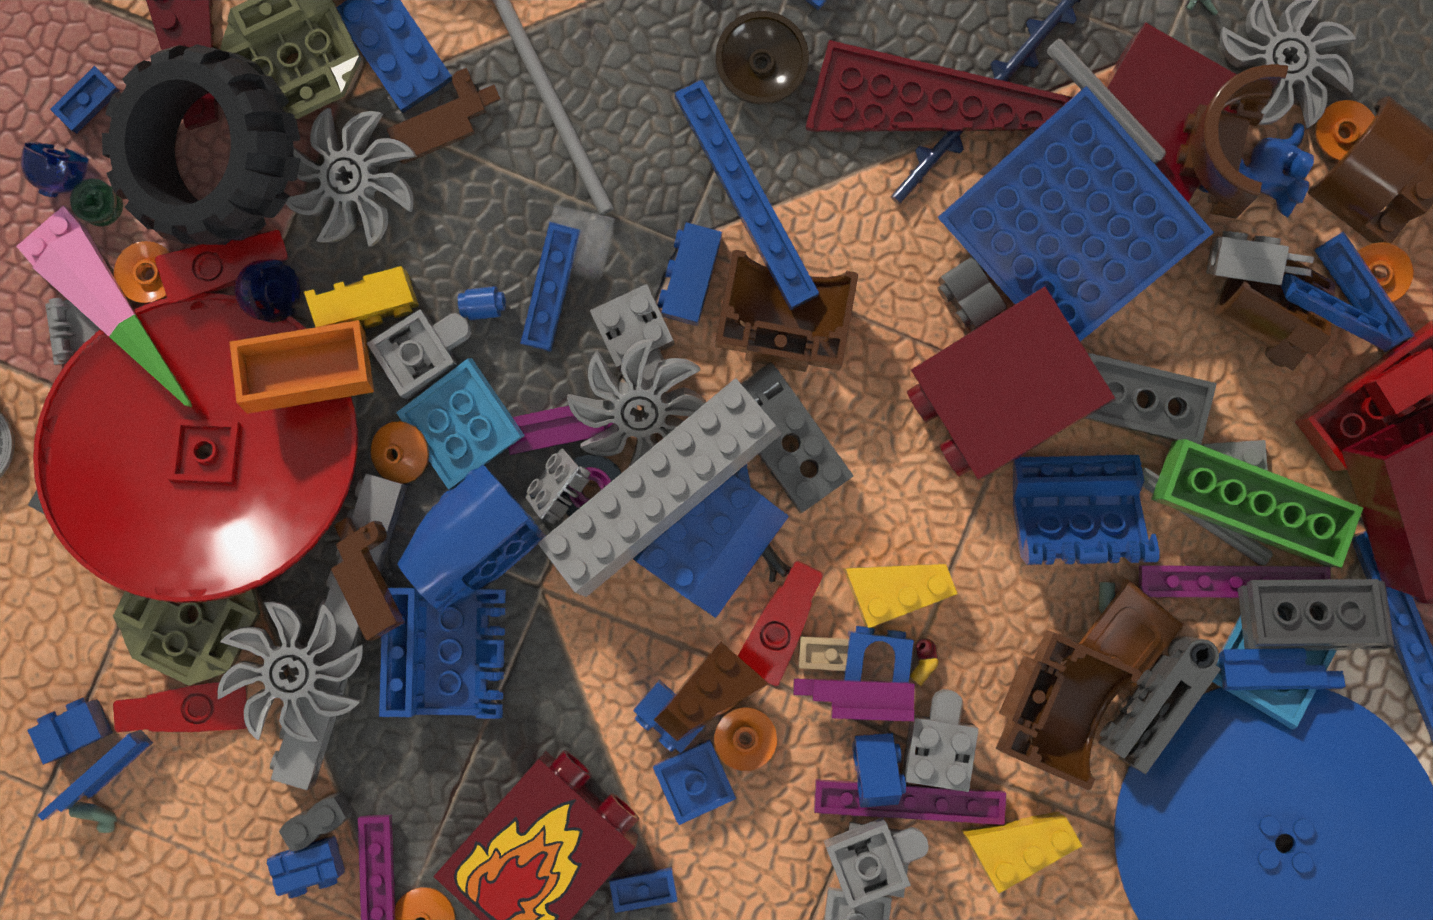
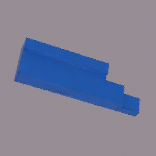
[1219,648,1346,690]
[38,730,153,821]

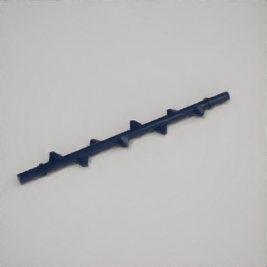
[891,0,1081,205]

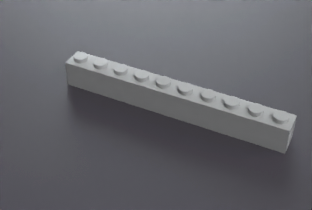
[270,474,408,790]

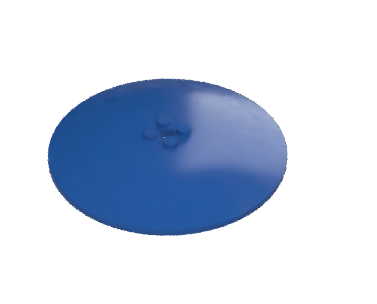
[1114,687,1433,920]

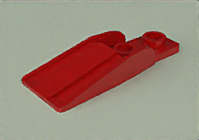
[155,230,288,304]
[738,561,823,686]
[113,682,247,732]

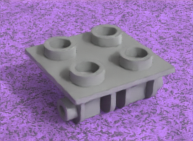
[45,298,100,365]
[525,447,591,524]

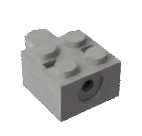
[1206,231,1314,285]
[590,284,674,379]
[367,309,471,400]
[901,689,979,792]
[824,817,929,909]

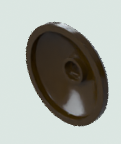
[715,11,809,105]

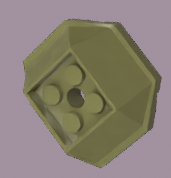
[220,0,362,119]
[113,589,260,686]

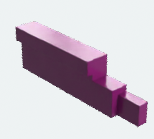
[508,406,614,455]
[793,678,915,721]

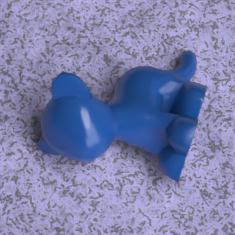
[1199,123,1314,218]

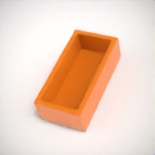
[229,320,374,414]

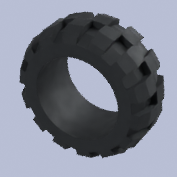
[102,44,301,245]

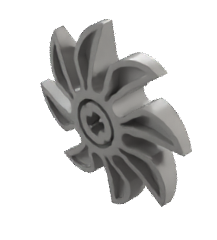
[1220,0,1356,129]
[285,108,417,247]
[567,339,706,466]
[218,601,363,742]

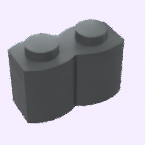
[937,257,1007,331]
[279,792,354,851]

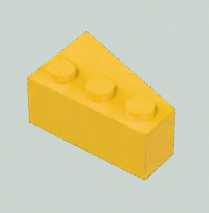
[304,266,419,328]
[843,564,958,628]
[961,811,1082,893]

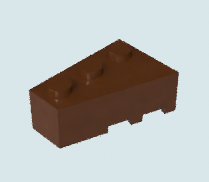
[654,642,769,741]

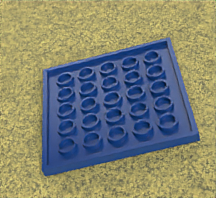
[938,86,1214,342]

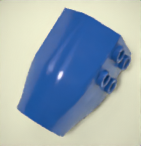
[397,465,546,613]

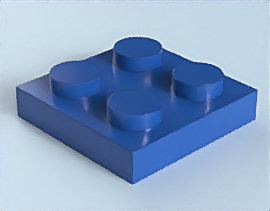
[653,739,736,825]

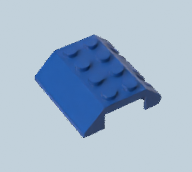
[1013,455,1159,565]
[633,475,789,618]
[379,587,506,719]

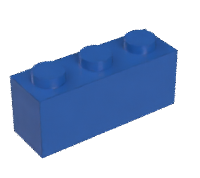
[657,222,722,326]

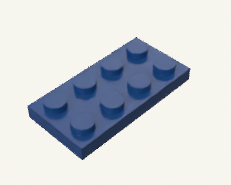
[337,0,452,113]

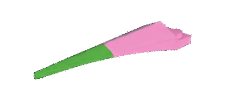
[16,206,192,407]

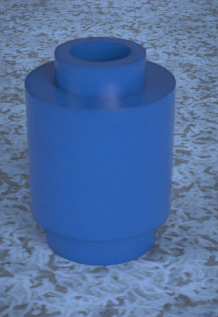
[458,286,506,320]

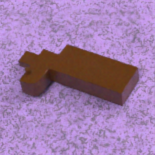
[387,67,501,164]
[331,517,405,641]

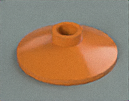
[1315,100,1375,161]
[114,241,170,303]
[1357,242,1414,302]
[371,421,429,484]
[714,707,777,771]
[395,887,455,920]

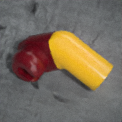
[909,638,939,686]

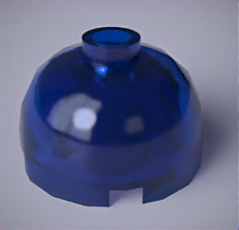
[20,142,89,198]
[234,259,300,323]

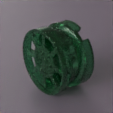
[70,178,123,227]

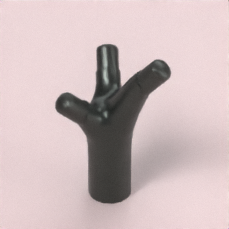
[762,544,791,582]

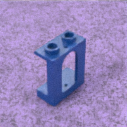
[844,626,914,682]

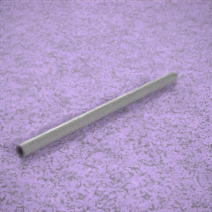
[493,0,614,215]

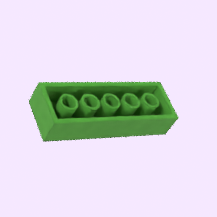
[1151,439,1363,568]

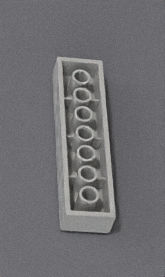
[538,378,782,597]

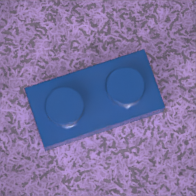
[50,66,120,134]
[609,867,678,913]

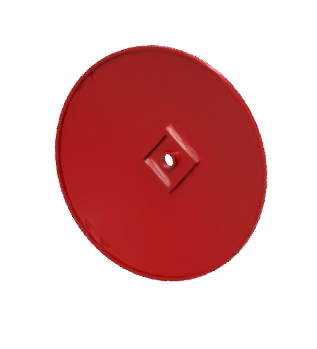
[33,293,358,603]

